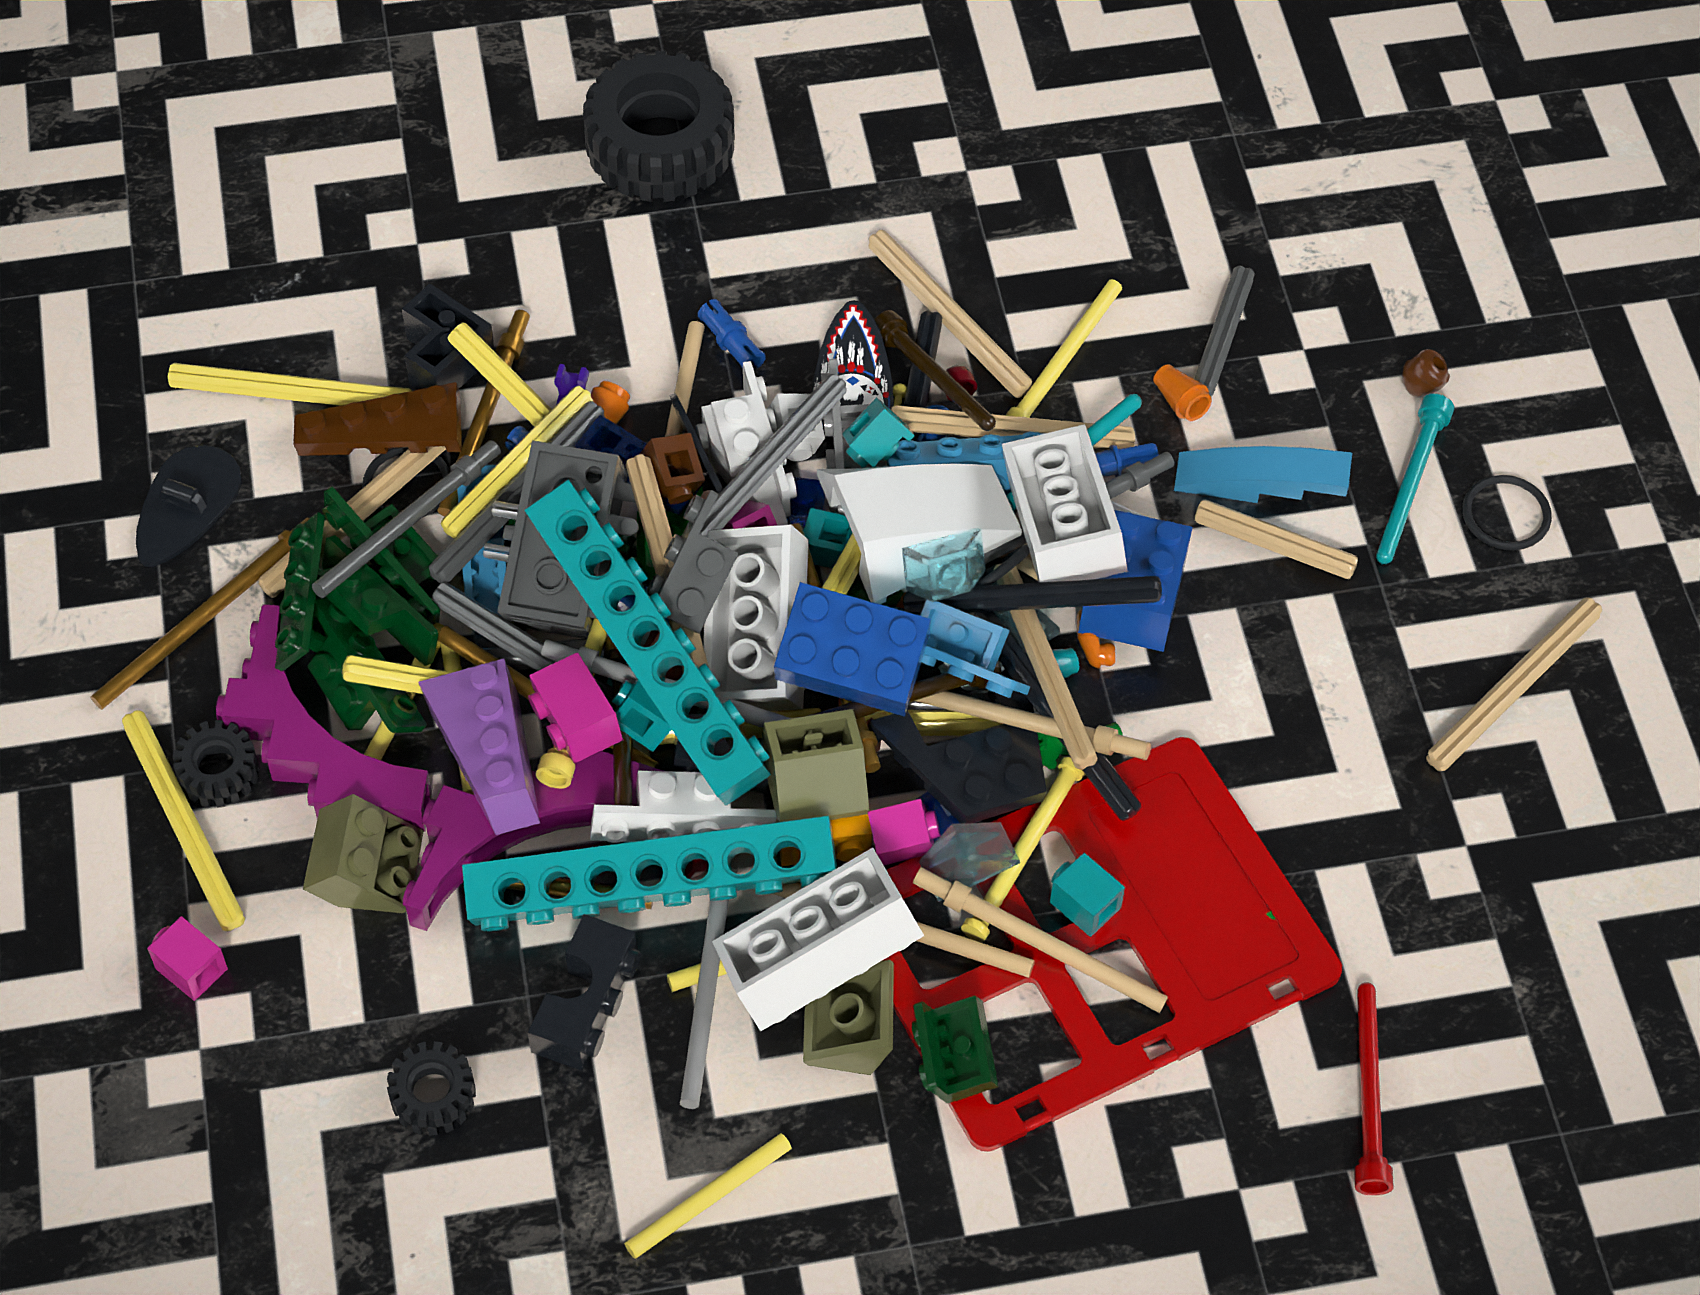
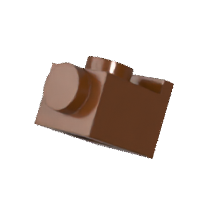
[640,433,705,504]

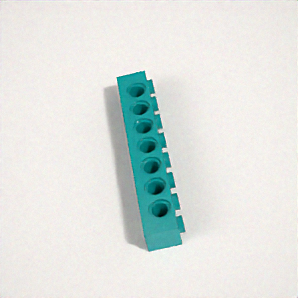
[524,480,771,806]
[462,816,837,931]

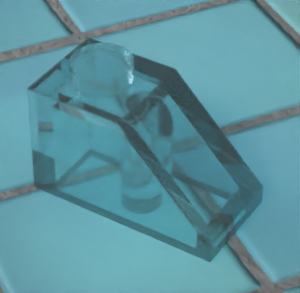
[902,528,985,602]

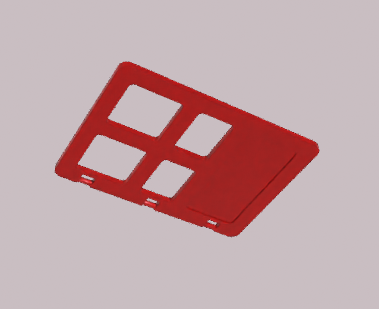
[882,737,1342,1152]

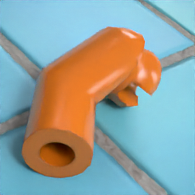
[1076,609,1116,669]

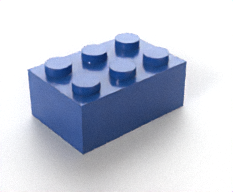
[1078,510,1193,652]
[774,582,931,716]

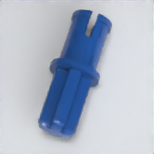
[1095,443,1159,477]

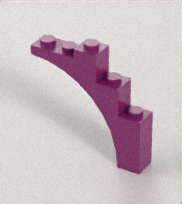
[216,604,432,832]
[403,751,663,931]

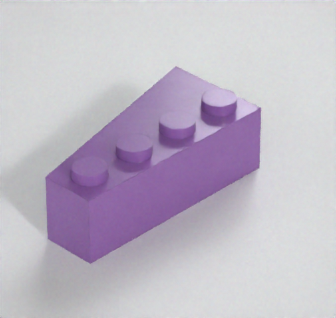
[418,658,540,835]

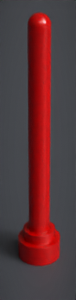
[1354,982,1394,1196]

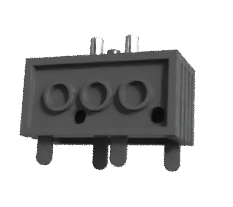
[483,440,638,639]

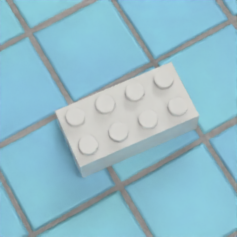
[1002,424,1128,583]
[703,524,808,711]
[712,848,924,1031]

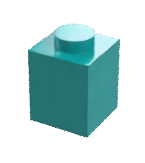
[1050,853,1125,937]

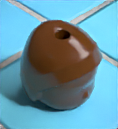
[1402,349,1450,397]

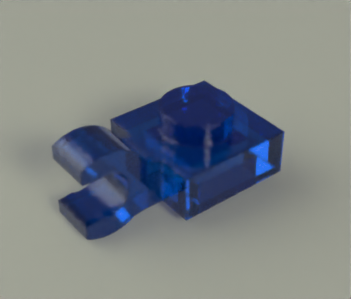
[786,477,826,530]

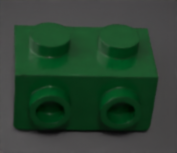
[912,995,998,1104]

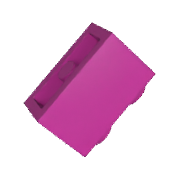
[528,652,623,764]

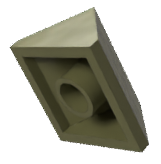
[803,960,894,1075]

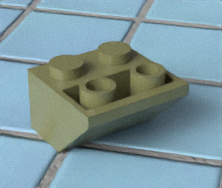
[761,709,869,822]
[303,794,424,913]

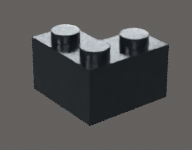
[402,283,495,390]

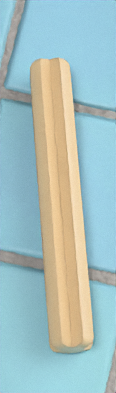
[1195,499,1358,579]

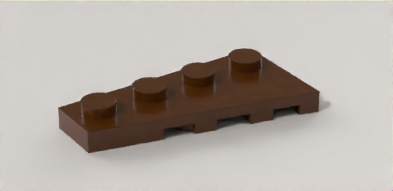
[293,382,462,456]

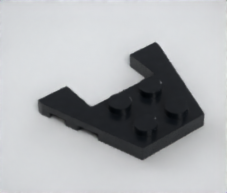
[869,690,1047,826]

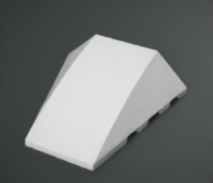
[817,464,1022,604]

